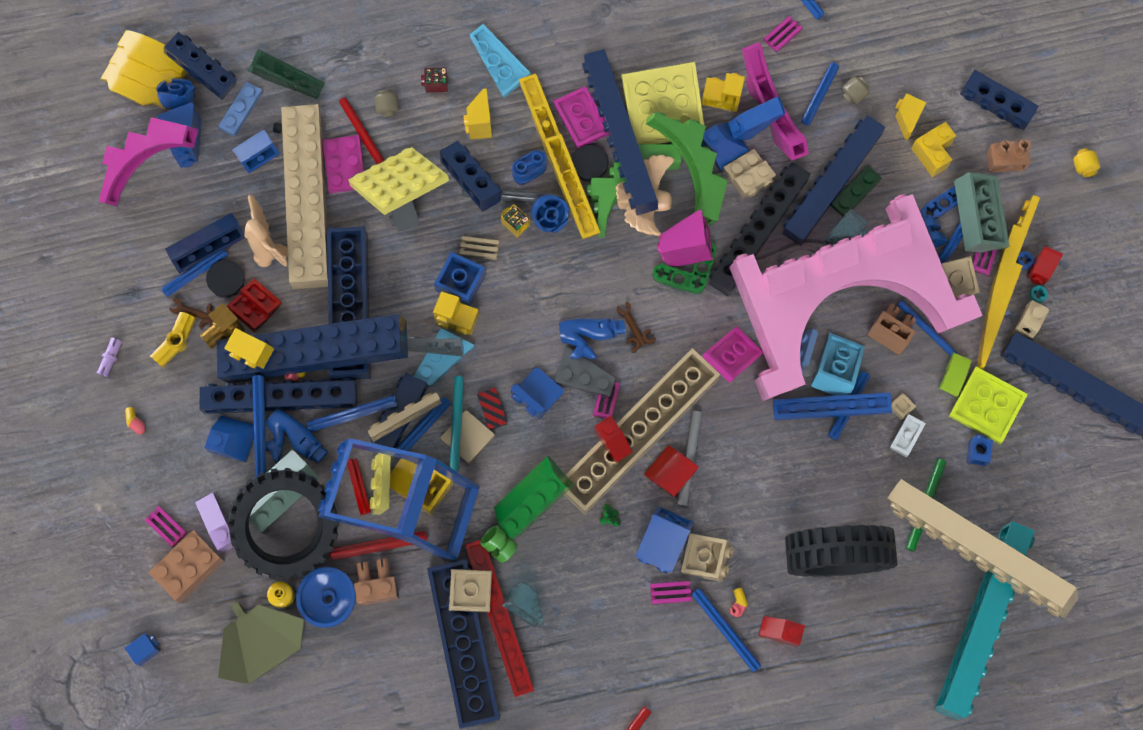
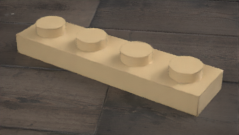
[367,393,442,442]

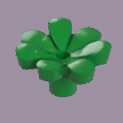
[599,504,621,527]

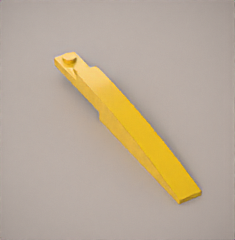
[519,74,600,239]
[977,195,1040,369]

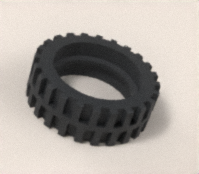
[229,468,339,580]
[785,525,898,577]

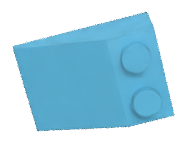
[811,332,865,396]

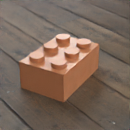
[148,530,225,603]

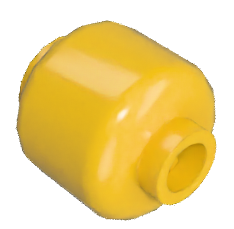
[1073,148,1100,177]
[267,581,295,609]

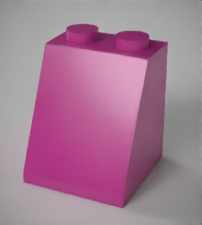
[657,210,713,267]

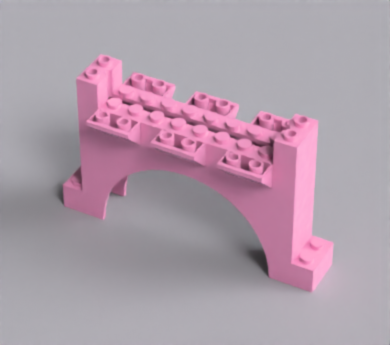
[729,194,983,401]

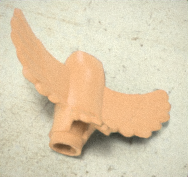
[616,155,674,236]
[244,195,288,267]

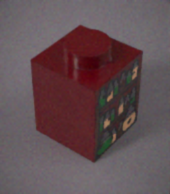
[421,67,448,93]

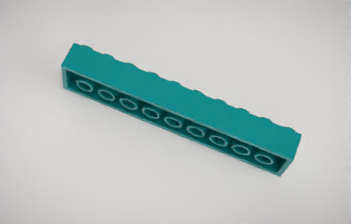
[934,521,1035,720]

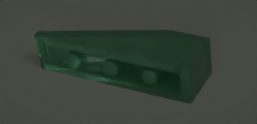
[247,49,325,99]

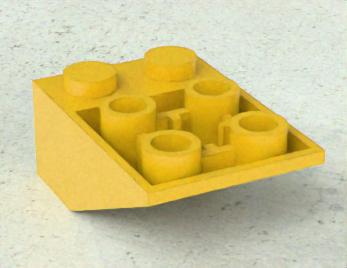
[390,458,453,516]

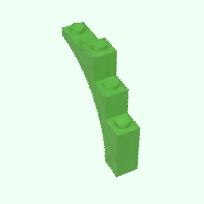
[646,112,728,225]
[587,144,681,237]

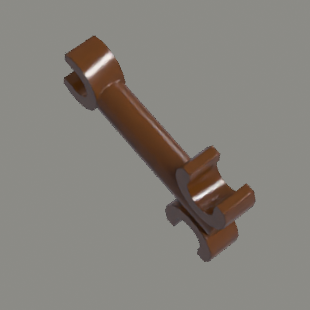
[169,298,213,330]
[617,302,656,353]

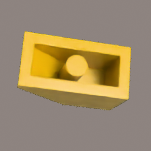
[895,93,926,140]

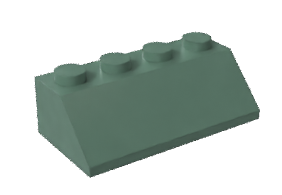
[954,172,1010,252]
[249,450,320,533]

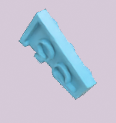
[414,328,475,387]

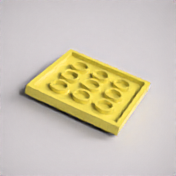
[621,62,704,144]
[348,147,449,215]

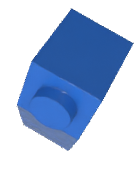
[728,97,786,140]

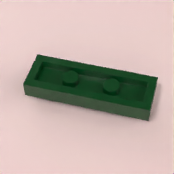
[831,166,882,218]

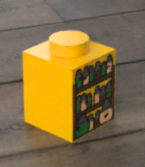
[501,204,530,238]

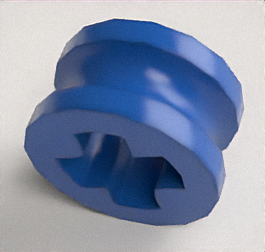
[1016,251,1034,270]

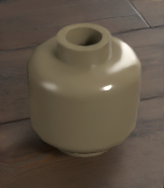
[842,77,870,104]
[374,90,399,118]

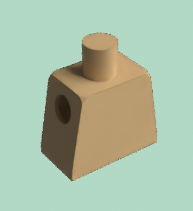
[1011,301,1049,340]

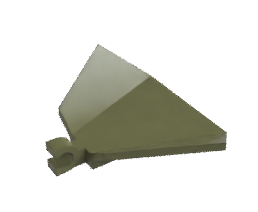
[218,602,304,684]

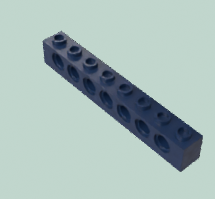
[199,378,357,414]

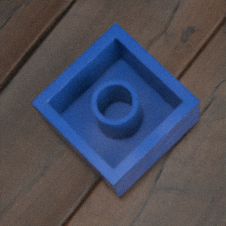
[434,252,486,306]

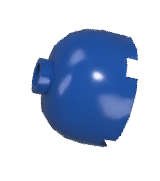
[157,79,195,110]
[531,194,569,233]

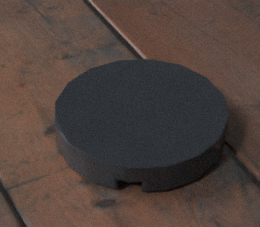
[572,145,608,181]
[206,260,245,298]

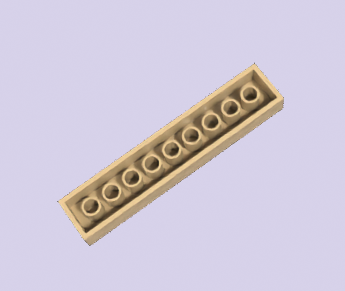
[281,104,328,290]
[564,348,720,515]
[887,479,1079,618]

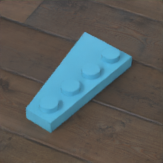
[470,24,531,98]

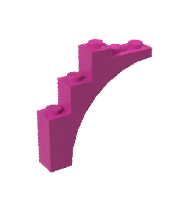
[742,42,809,161]
[99,117,198,206]

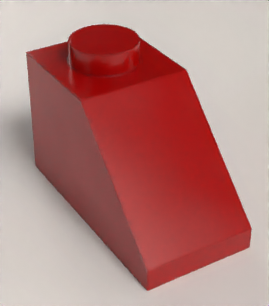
[1027,246,1063,285]
[594,416,632,463]
[758,616,805,647]

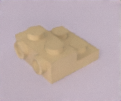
[723,149,776,199]
[681,534,733,582]

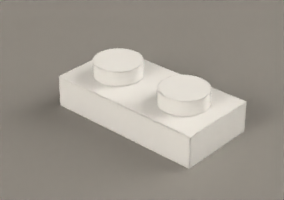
[890,414,926,458]

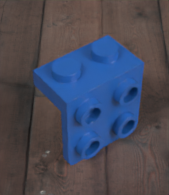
[510,368,564,420]

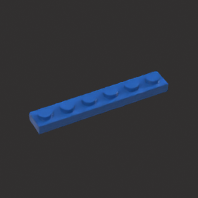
[773,392,892,420]

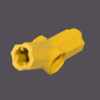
[150,312,196,368]

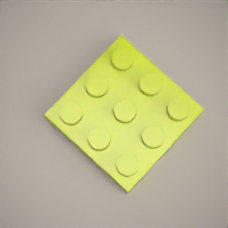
[948,367,1028,445]

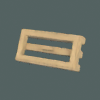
[459,236,499,260]

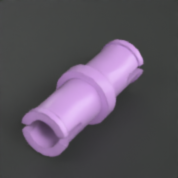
[96,337,123,377]

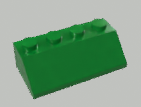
[494,456,574,540]

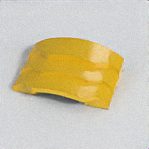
[101,30,187,109]

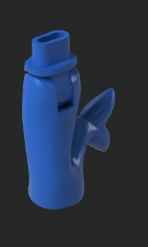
[559,318,625,359]
[266,409,328,463]

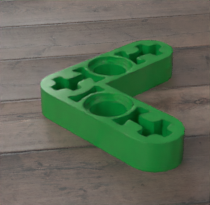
[652,242,717,294]

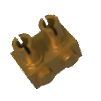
[200,303,245,350]

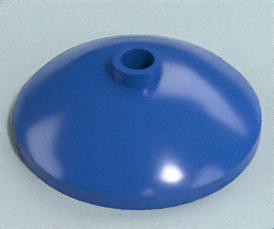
[296,567,356,628]

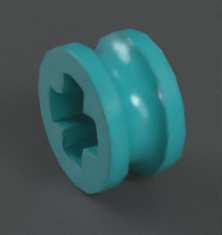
[1029,285,1048,304]

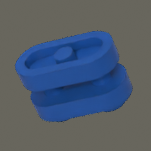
[512,150,547,185]
[922,216,948,248]

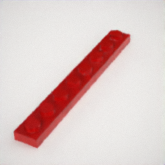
[465,540,534,698]

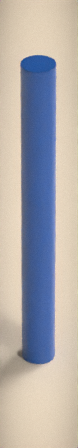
[897,300,958,356]

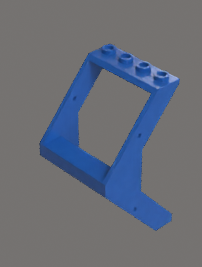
[318,439,480,562]

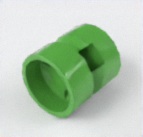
[480,525,518,563]

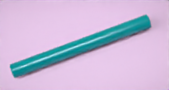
[449,376,464,472]

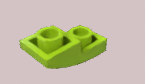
[939,352,972,397]

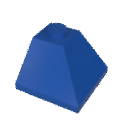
[701,122,750,171]
[204,416,254,463]

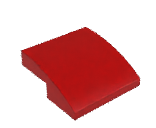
[227,278,282,332]
[644,445,699,498]

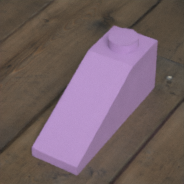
[195,493,234,553]

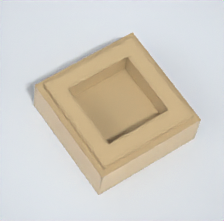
[891,393,916,420]

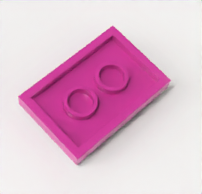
[553,86,609,149]
[322,135,364,194]
[702,326,763,383]

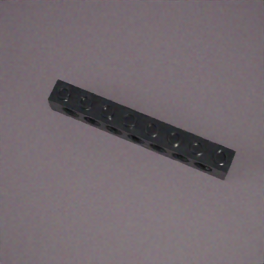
[709,162,811,296]

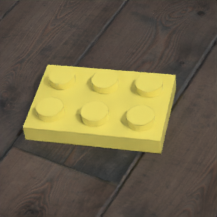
[370,453,391,515]

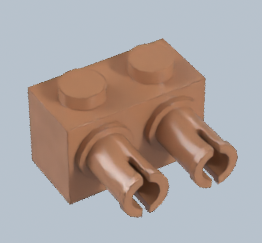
[986,139,1031,173]
[867,304,916,355]
[354,559,399,606]

